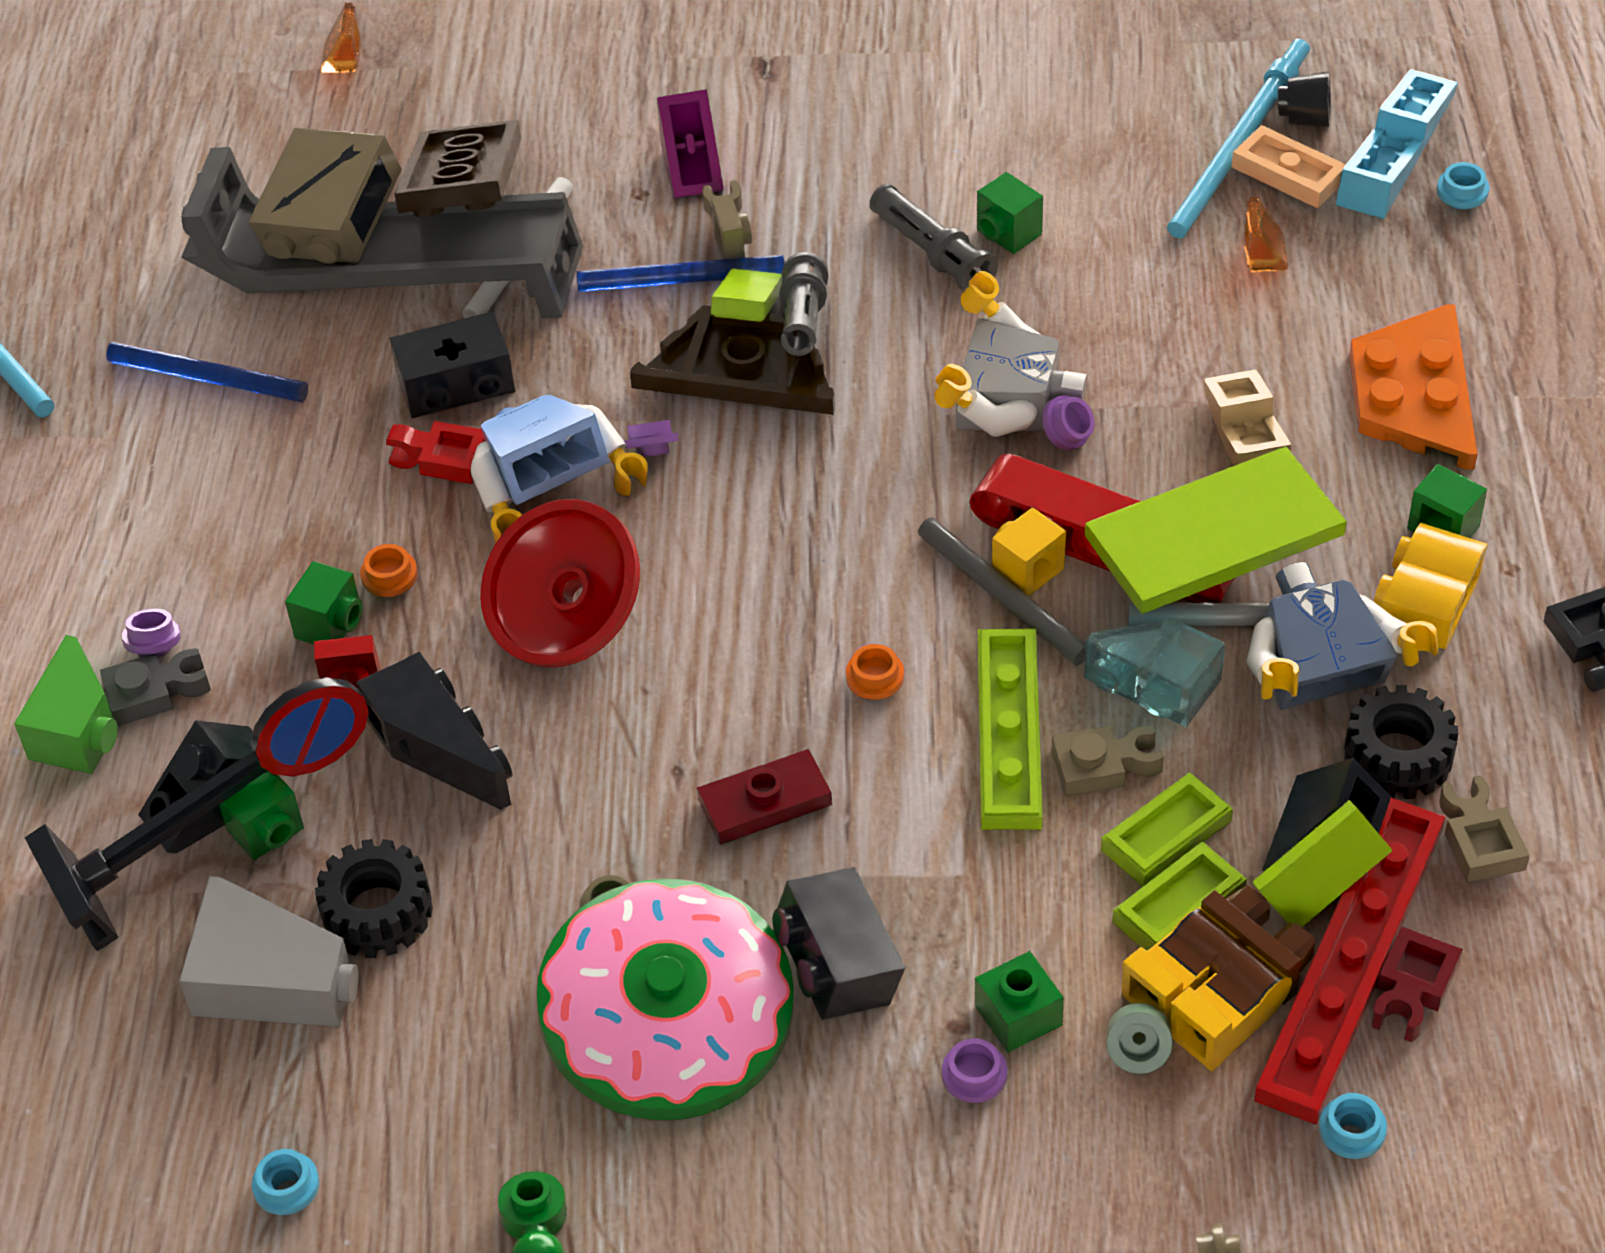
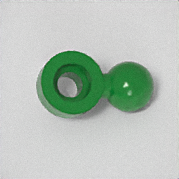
[498,1171,567,1253]

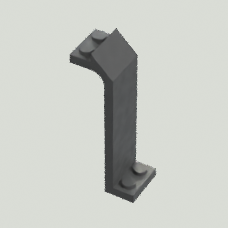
[181,147,583,318]

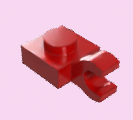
[386,421,485,485]

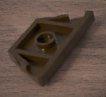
[630,305,835,415]

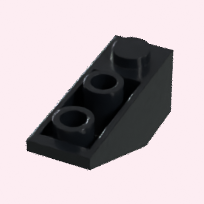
[356,651,513,810]

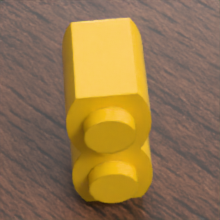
[1373,523,1488,650]

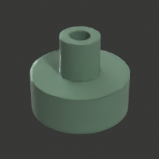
[1106,1003,1173,1074]

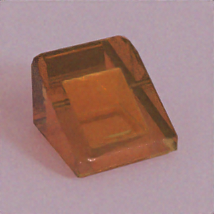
[321,3,362,73]
[1244,197,1289,271]

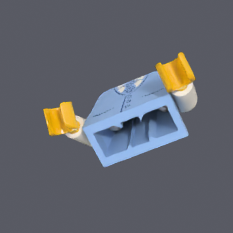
[471,395,648,544]

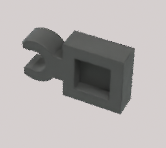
[100,648,211,726]

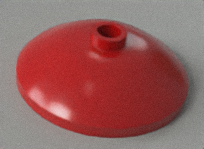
[480,499,640,668]

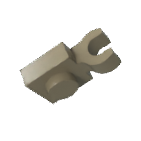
[702,180,752,270]

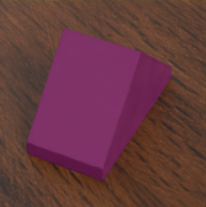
[656,89,724,199]

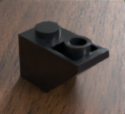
[138,720,253,853]
[1262,758,1391,872]

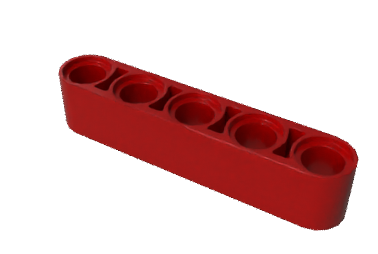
[969,454,1235,603]

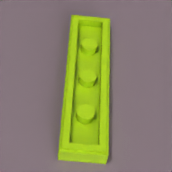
[978,629,1043,830]

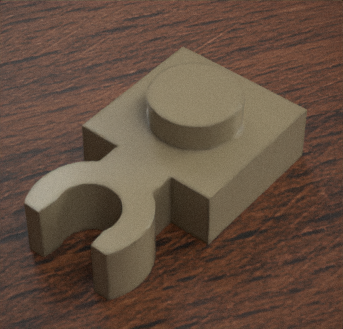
[1051,726,1164,797]
[1439,775,1530,883]

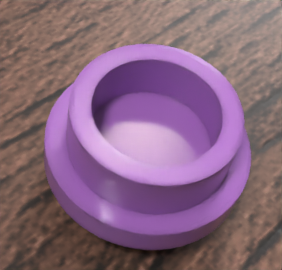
[1042,396,1094,451]
[624,420,679,457]
[122,609,181,657]
[942,1038,1007,1103]

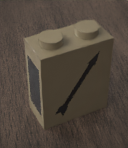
[248,127,402,264]

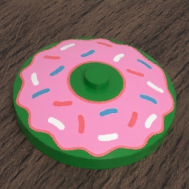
[536,879,794,1120]

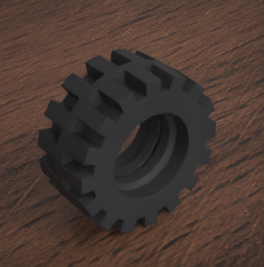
[1344,685,1458,800]
[315,839,433,958]

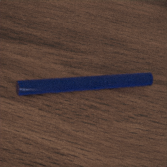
[576,254,785,292]
[106,341,308,402]

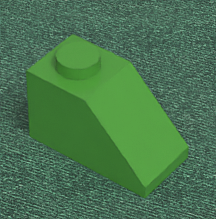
[14,635,118,774]

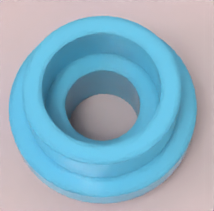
[1436,162,1490,210]
[1319,1093,1387,1159]
[252,1149,320,1215]

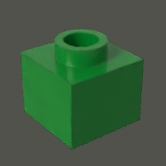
[977,171,1043,254]
[1407,464,1487,538]
[285,561,362,645]
[219,772,304,860]
[975,950,1064,1053]

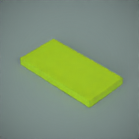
[1085,446,1347,614]

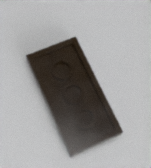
[394,119,521,217]

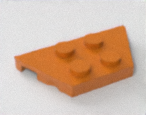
[1349,304,1478,470]

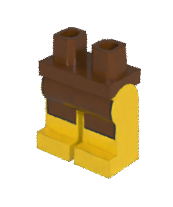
[1122,885,1315,1072]

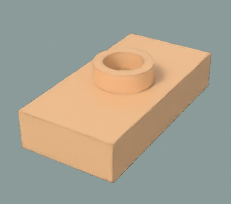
[1232,125,1346,208]

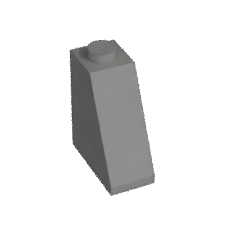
[179,876,359,1027]

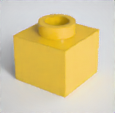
[992,507,1066,596]

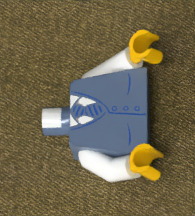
[1246,562,1439,710]

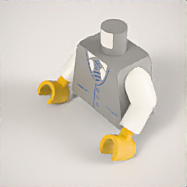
[934,271,1087,437]

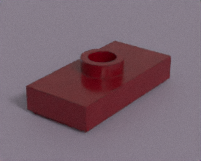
[697,749,832,845]

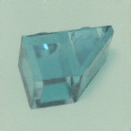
[1084,619,1225,727]

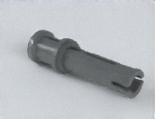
[869,183,998,291]
[779,252,829,356]

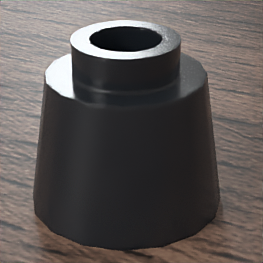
[1278,71,1331,127]

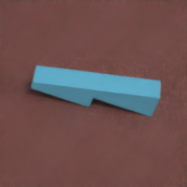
[1336,69,1458,219]

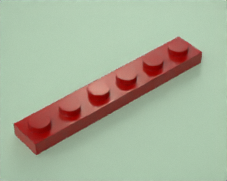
[1254,798,1446,1125]

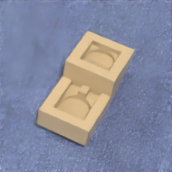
[1204,370,1291,466]

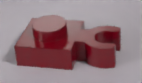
[1371,926,1463,1043]

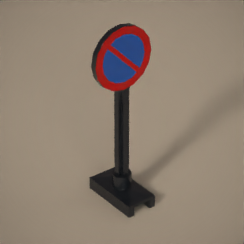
[24,677,369,951]

